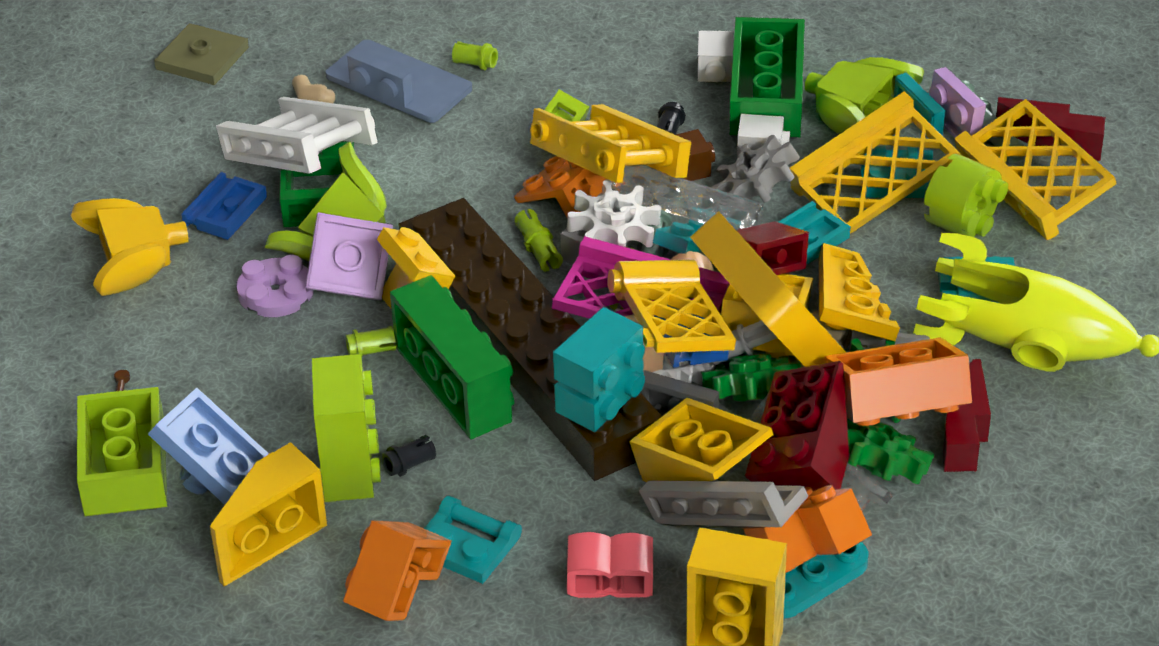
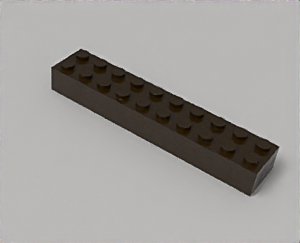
[398,198,662,481]

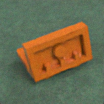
[514,156,623,218]

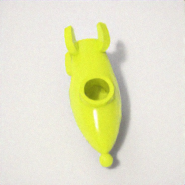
[913,233,1159,372]

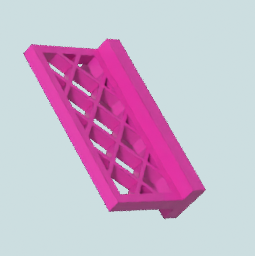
[552,236,730,319]

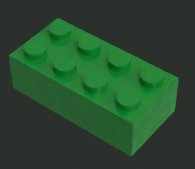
[729,17,805,138]
[390,275,515,440]

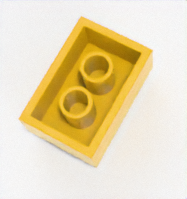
[686,527,787,646]

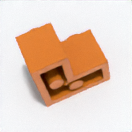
[743,485,872,573]
[343,520,452,621]

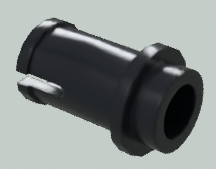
[657,102,686,135]
[382,435,436,477]

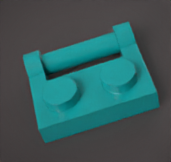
[424,495,522,584]

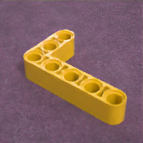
[690,211,847,367]

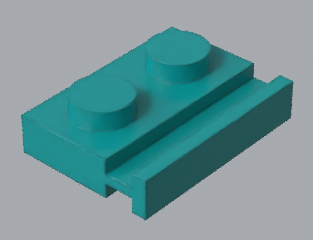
[778,201,851,265]

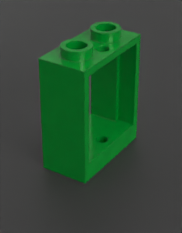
[280,141,355,227]

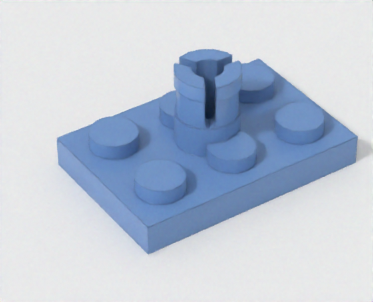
[148,388,269,505]

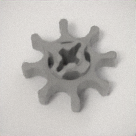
[711,135,800,212]

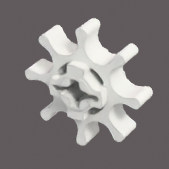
[567,179,661,247]

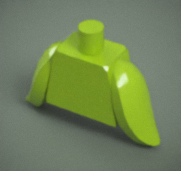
[804,57,924,135]
[264,141,387,262]

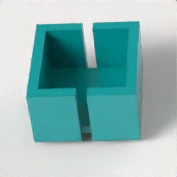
[553,307,645,432]

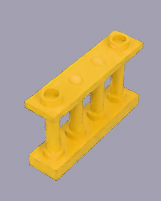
[530,104,691,183]

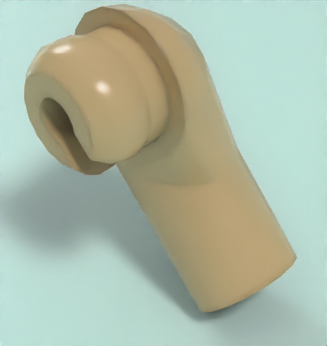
[292,75,335,103]

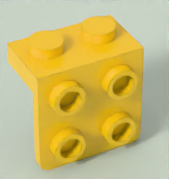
[377,227,455,308]

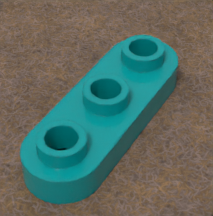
[784,542,869,619]

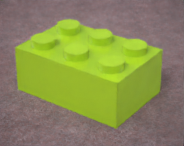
[312,354,381,502]
[77,387,168,516]

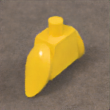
[71,198,189,296]

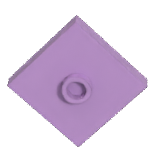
[306,212,393,300]

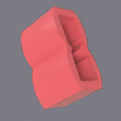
[567,532,653,598]

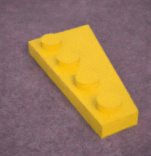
[819,243,900,341]

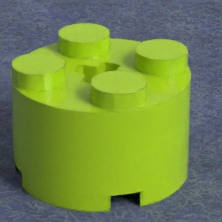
[924,154,1008,237]

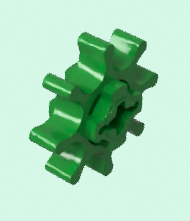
[701,354,801,401]
[847,418,934,484]

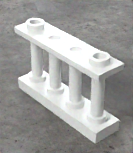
[216,97,378,174]

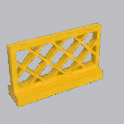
[789,91,960,234]
[954,99,1117,240]

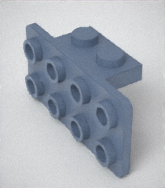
[326,40,472,123]

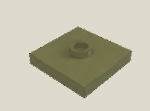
[154,23,249,85]

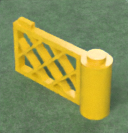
[608,259,736,353]

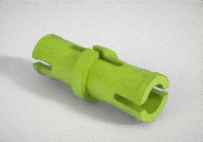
[514,209,563,272]

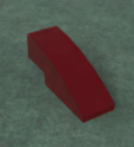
[996,97,1106,161]
[943,359,991,472]

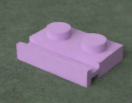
[929,67,986,138]

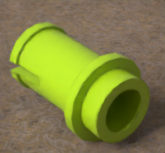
[452,41,498,71]
[345,326,396,356]

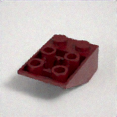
[745,361,849,491]

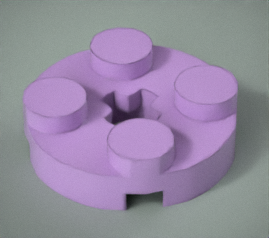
[237,255,314,317]

